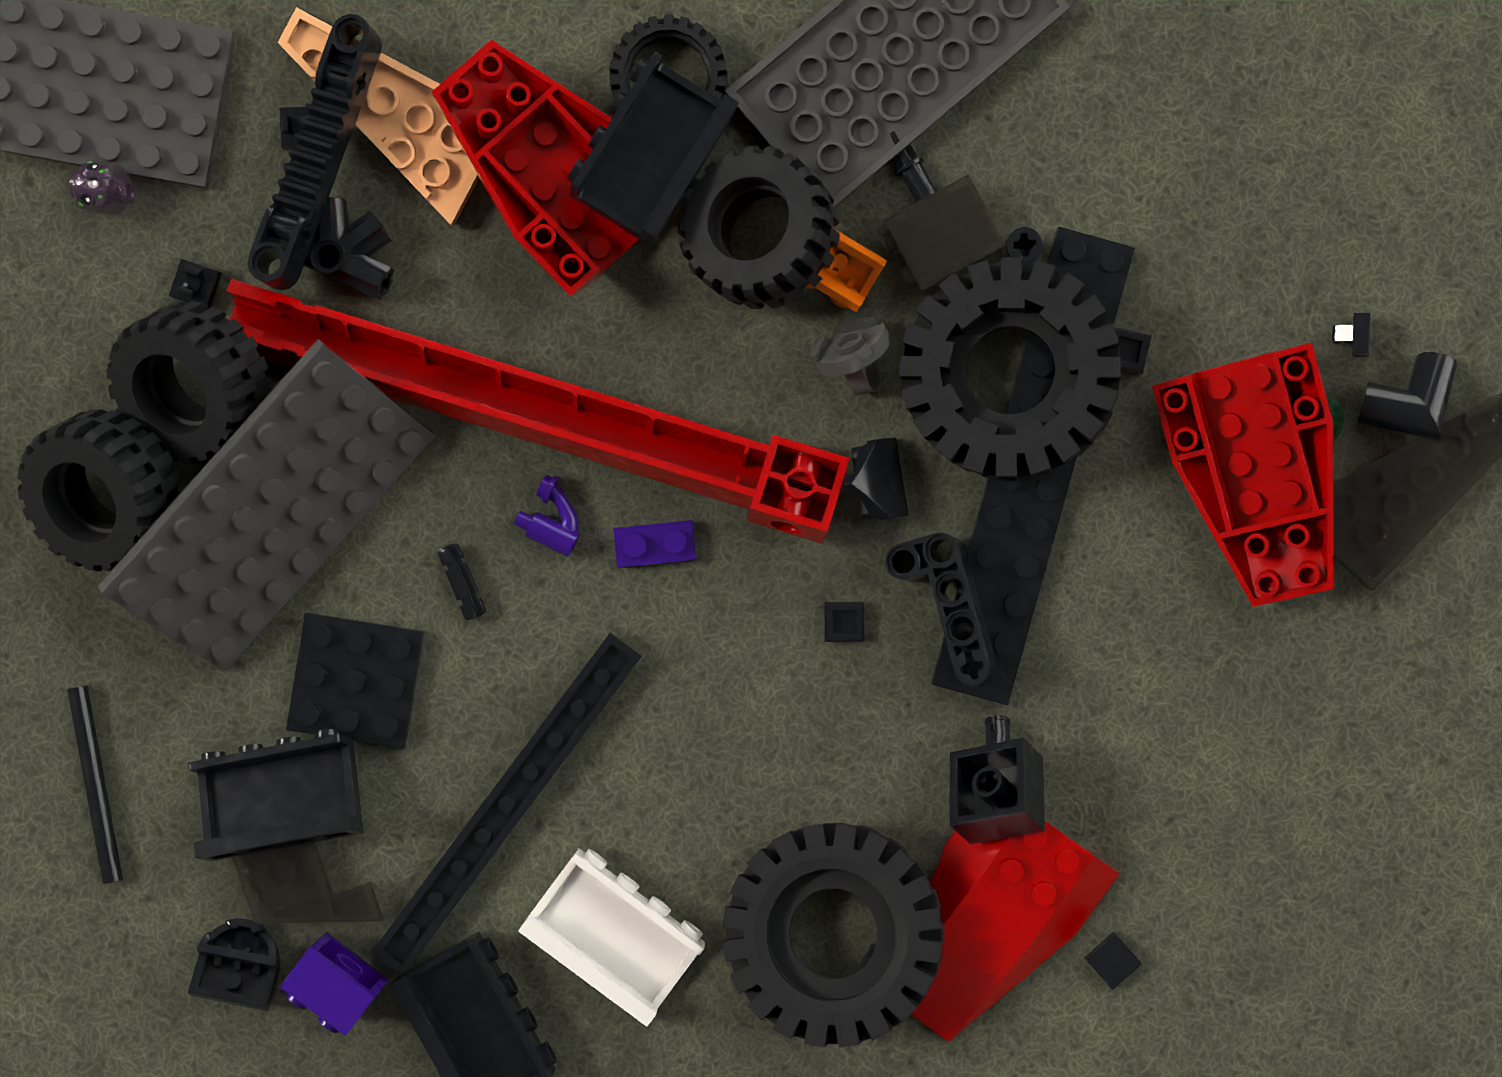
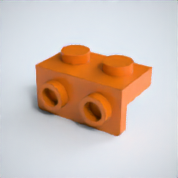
[806,230,887,312]

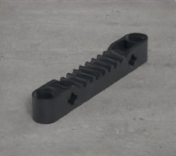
[247,14,382,291]

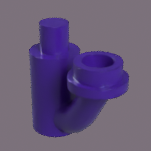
[514,474,580,557]

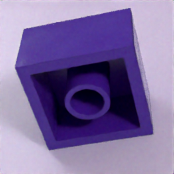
[280,932,389,1036]

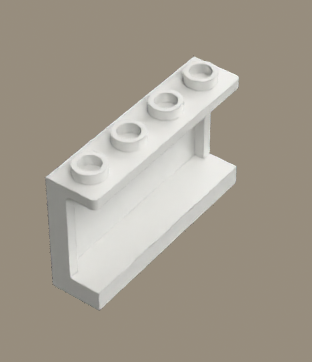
[518,848,705,1026]

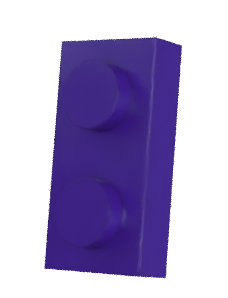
[613,520,696,568]

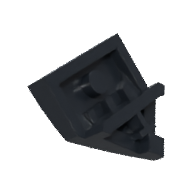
[844,437,909,520]

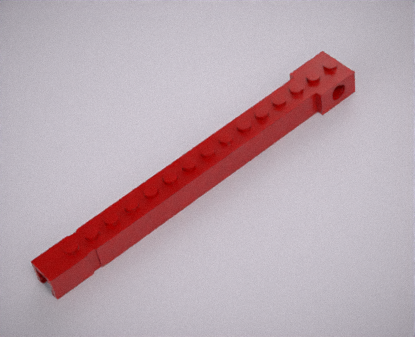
[227,279,850,544]

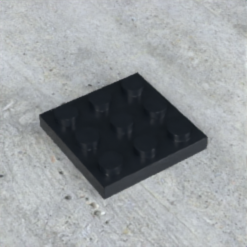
[286,612,424,749]

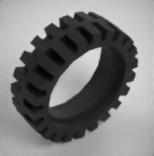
[609,15,727,100]

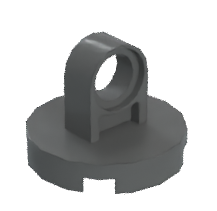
[811,317,891,395]

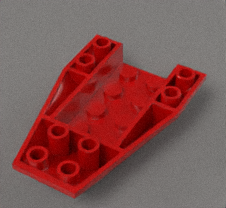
[432,40,640,297]
[1152,342,1334,607]

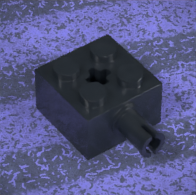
[950,715,1045,844]

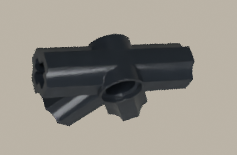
[287,197,394,300]

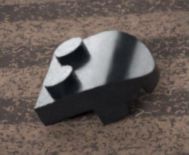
[188,918,280,1011]

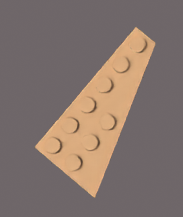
[278,7,479,227]

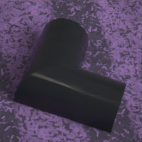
[1358,352,1457,441]

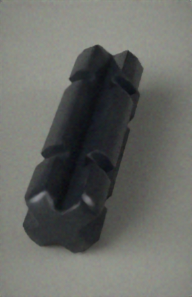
[438,543,486,620]

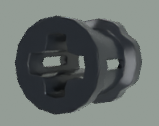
[1002,227,1043,264]

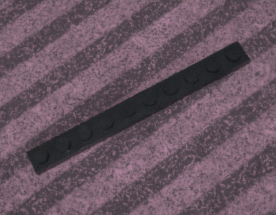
[372,632,642,975]

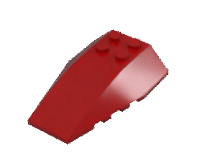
[911,820,1120,1042]

